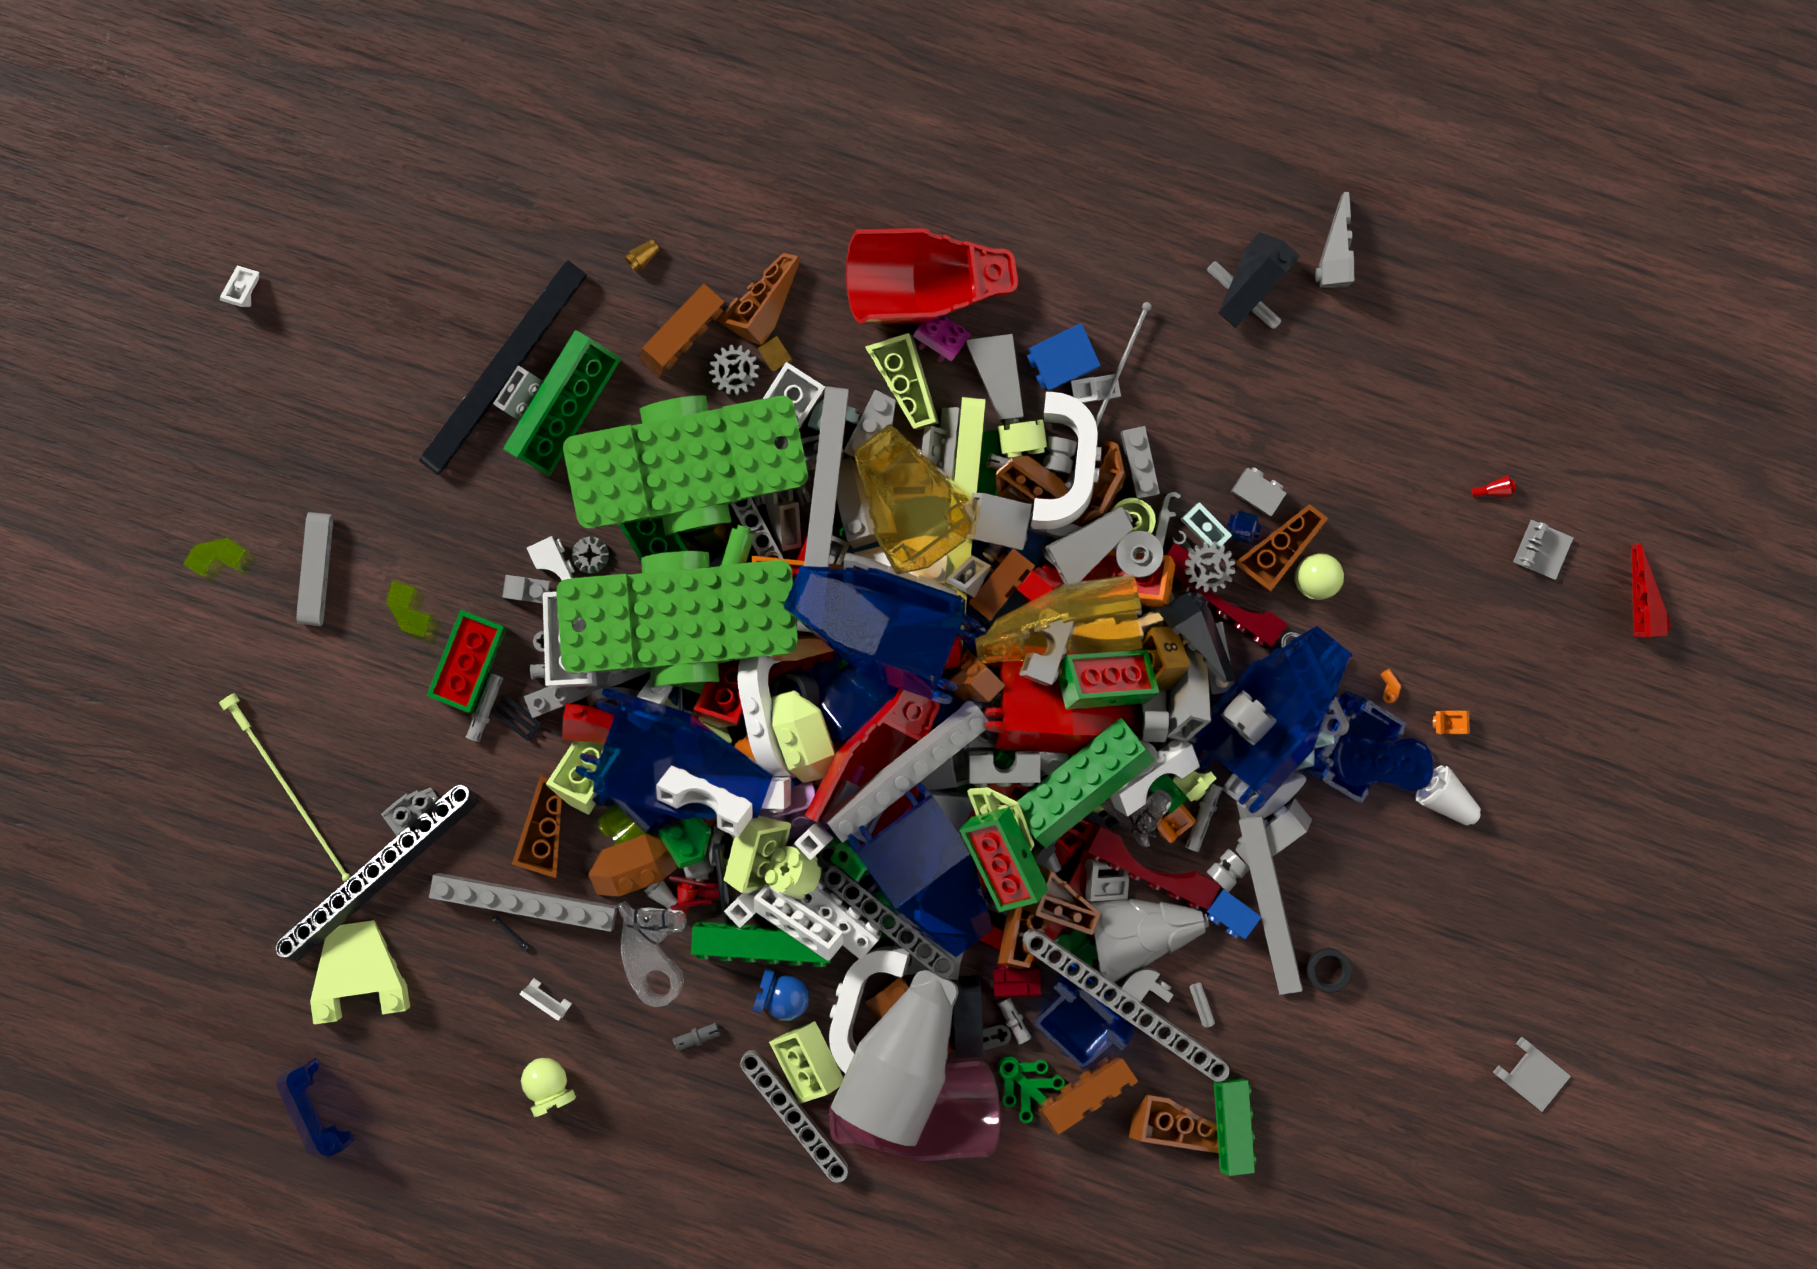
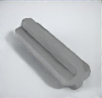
[1190,983,1215,1028]

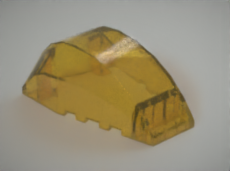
[853,424,974,575]

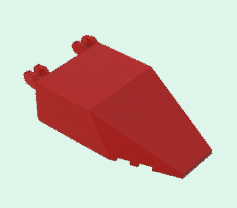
[983,642,1142,754]

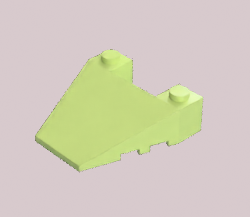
[310,920,410,1024]

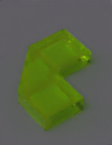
[183,537,247,576]
[386,581,431,637]

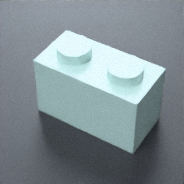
[1181,502,1232,548]

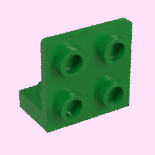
[659,803,711,869]

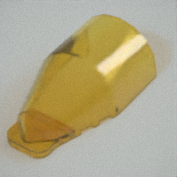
[975,573,1143,663]

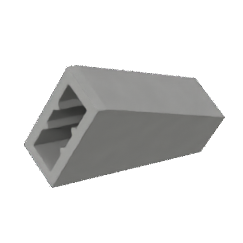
[966,334,1024,424]
[1045,507,1133,589]
[1167,643,1211,742]

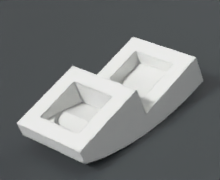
[1071,374,1121,403]

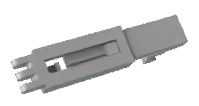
[1027,492,1181,553]

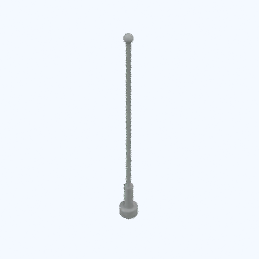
[1065,302,1151,491]

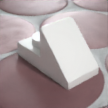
[220,266,259,307]

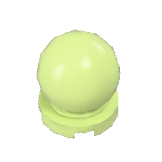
[1294,553,1344,600]
[521,1058,576,1117]

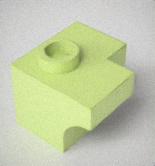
[1171,770,1217,802]

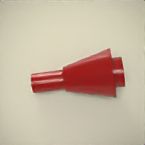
[1472,475,1516,498]
[676,883,699,924]

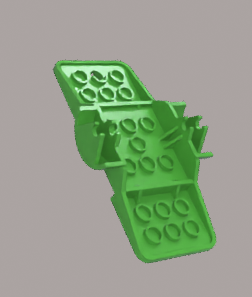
[563,396,808,536]
[556,551,798,688]

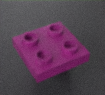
[913,315,971,363]

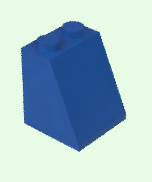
[1027,323,1100,392]

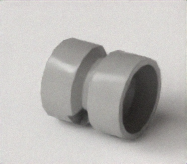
[1042,436,1078,474]
[1207,848,1250,892]

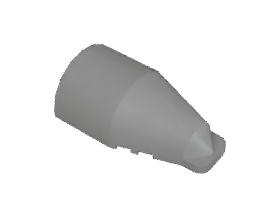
[831,970,959,1146]

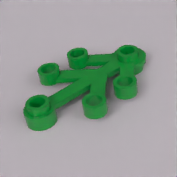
[997,1056,1065,1123]

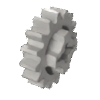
[709,345,760,395]
[1185,541,1235,592]

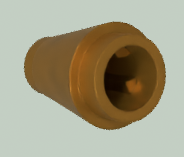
[625,239,660,272]

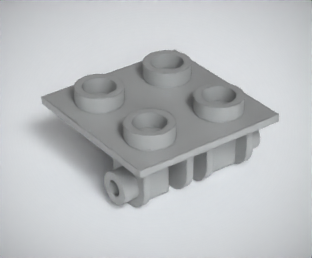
[1513,520,1574,580]

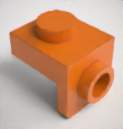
[1433,711,1470,734]
[1156,804,1196,843]

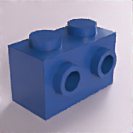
[1206,888,1261,939]

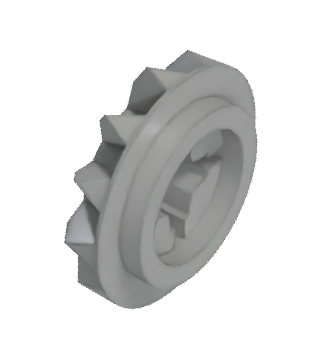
[572,537,609,573]

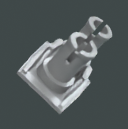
[381,788,439,836]

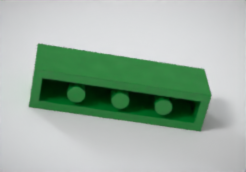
[1214,1077,1256,1176]

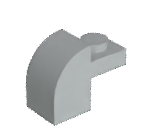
[1119,967,1173,1003]

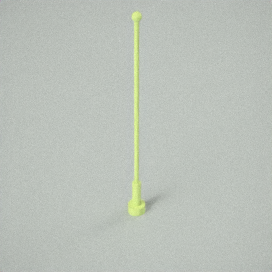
[219,693,351,882]

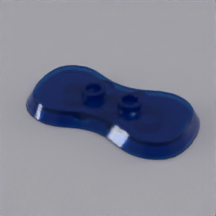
[1334,734,1434,791]

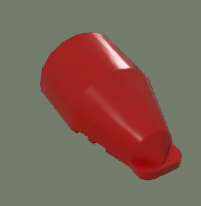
[846,228,1018,324]
[805,684,940,857]

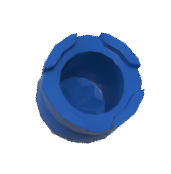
[752,968,809,1021]

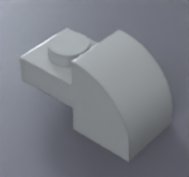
[502,575,551,603]

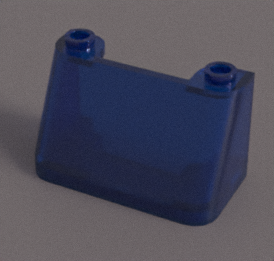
[818,640,912,743]
[1303,691,1407,804]
[276,1057,355,1158]

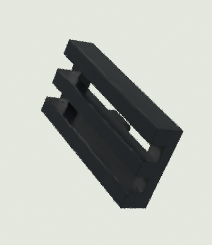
[492,695,542,741]

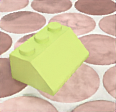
[546,741,625,815]
[724,815,792,893]
[769,1021,843,1103]

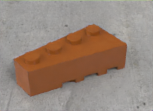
[512,774,562,878]
[1038,1056,1138,1135]

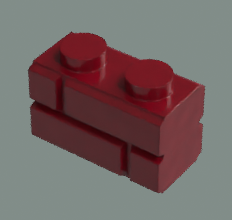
[993,962,1041,998]

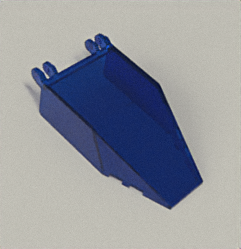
[784,566,981,704]
[1193,626,1352,814]
[575,688,773,819]
[847,783,993,957]

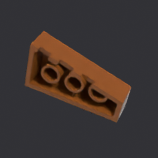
[639,284,724,379]
[1234,504,1328,593]
[998,881,1067,969]

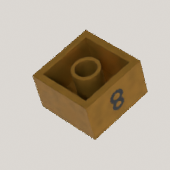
[1134,627,1191,691]

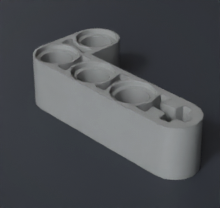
[1141,690,1169,742]

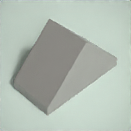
[946,555,991,598]

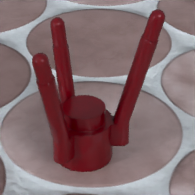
[669,875,719,910]

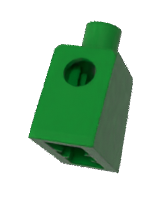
[827,832,882,882]

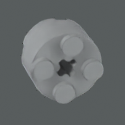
[1221,690,1277,745]

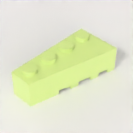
[865,333,939,430]

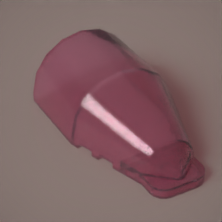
[829,1061,1001,1161]

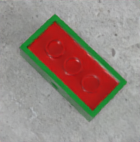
[426,610,508,713]
[1058,650,1160,710]
[959,807,1049,912]

